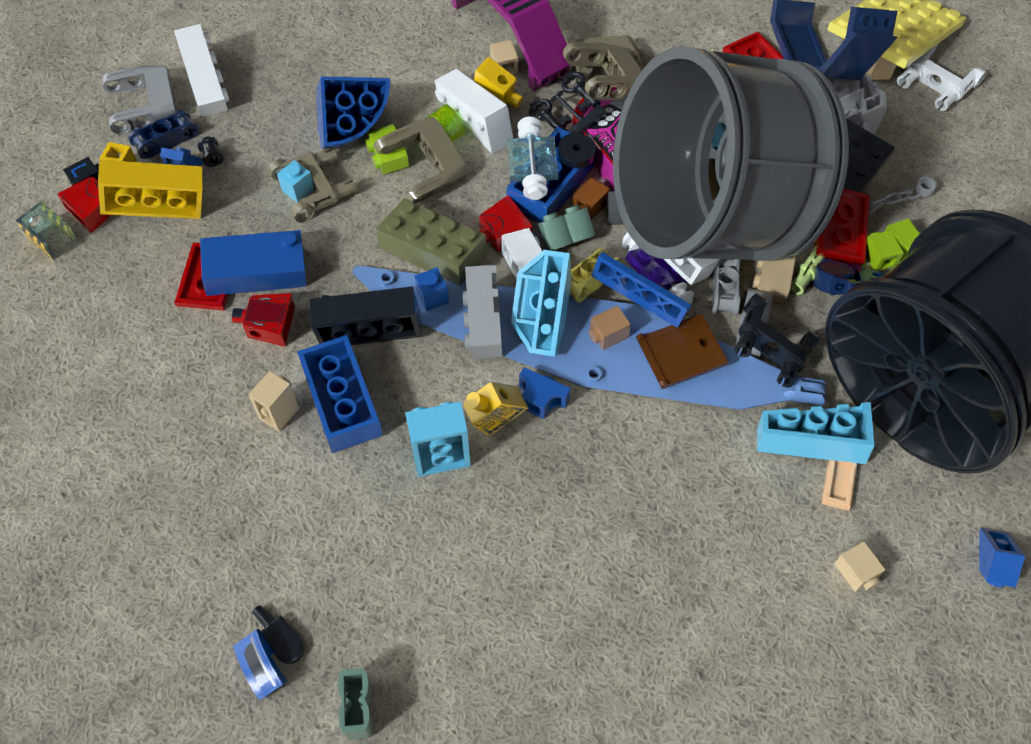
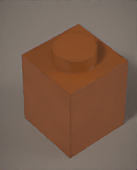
[573,177,610,220]

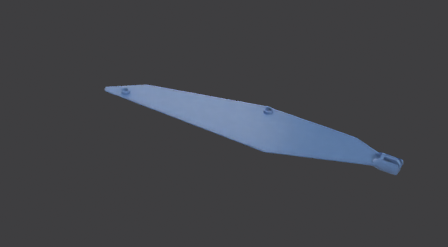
[353,266,826,410]

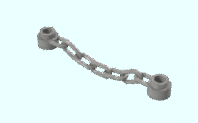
[869,176,937,215]

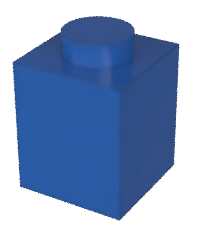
[414,267,449,311]

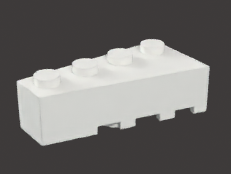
[174,24,230,117]
[434,69,514,154]

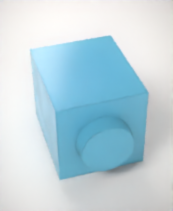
[277,160,315,203]

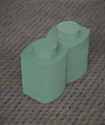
[538,205,595,251]
[338,668,374,740]

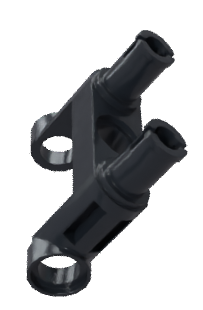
[734,293,819,388]

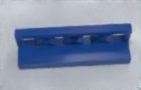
[591,252,691,328]

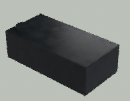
[310,286,422,345]

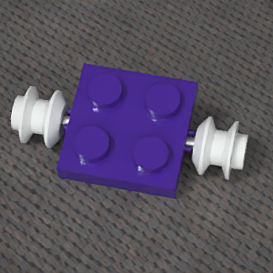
[622,233,694,304]

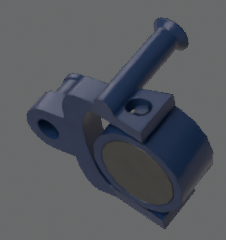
[813,257,885,296]

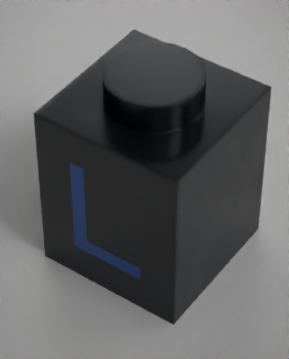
[63,157,99,186]

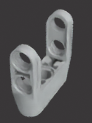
[102,65,177,135]

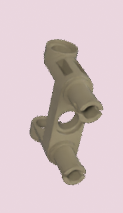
[268,148,357,223]

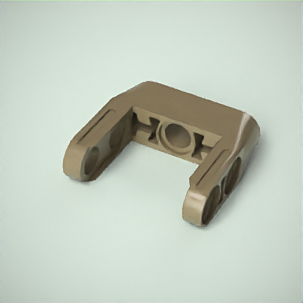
[572,35,643,97]
[563,42,642,100]
[373,117,467,204]

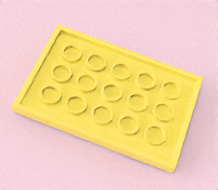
[827,0,966,69]

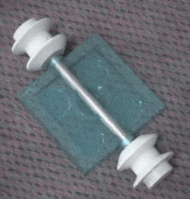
[507,117,558,200]

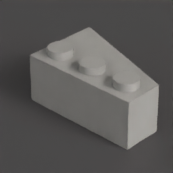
[463,265,502,359]

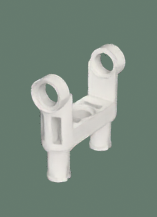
[897,44,987,111]

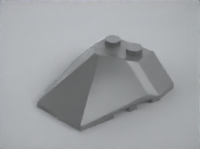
[830,73,887,135]

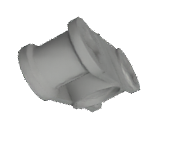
[711,259,740,315]

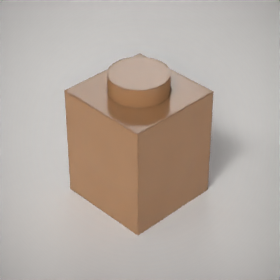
[588,305,631,350]

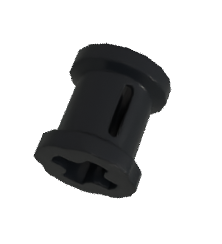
[197,136,224,167]

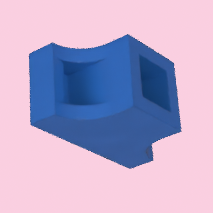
[160,147,203,166]
[519,367,571,419]

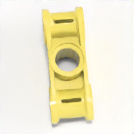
[570,248,623,303]

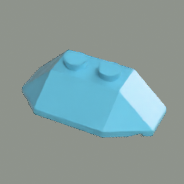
[511,250,572,357]

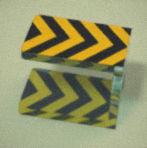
[16,201,78,260]

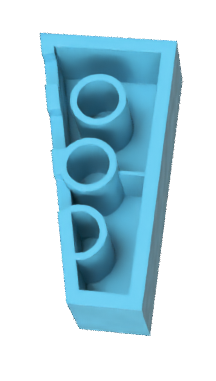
[757,402,874,464]

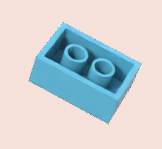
[405,402,471,477]

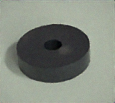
[558,133,596,168]

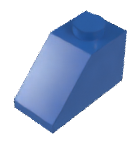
[979,528,1025,588]

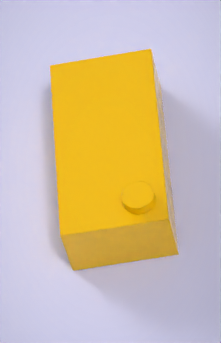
[98,160,202,219]

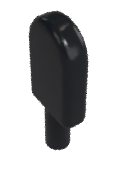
[252,605,305,664]

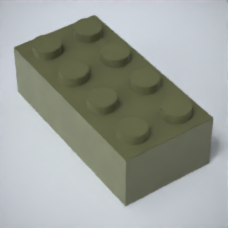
[376,198,486,286]

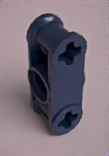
[128,110,199,159]

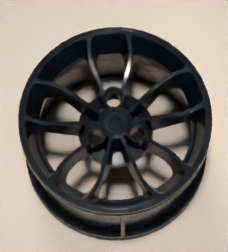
[825,209,1031,474]

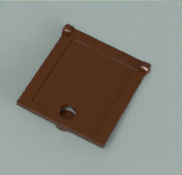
[636,314,728,389]

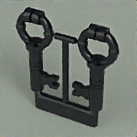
[529,71,606,133]

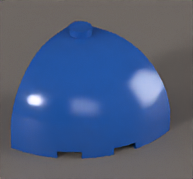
[316,76,390,149]

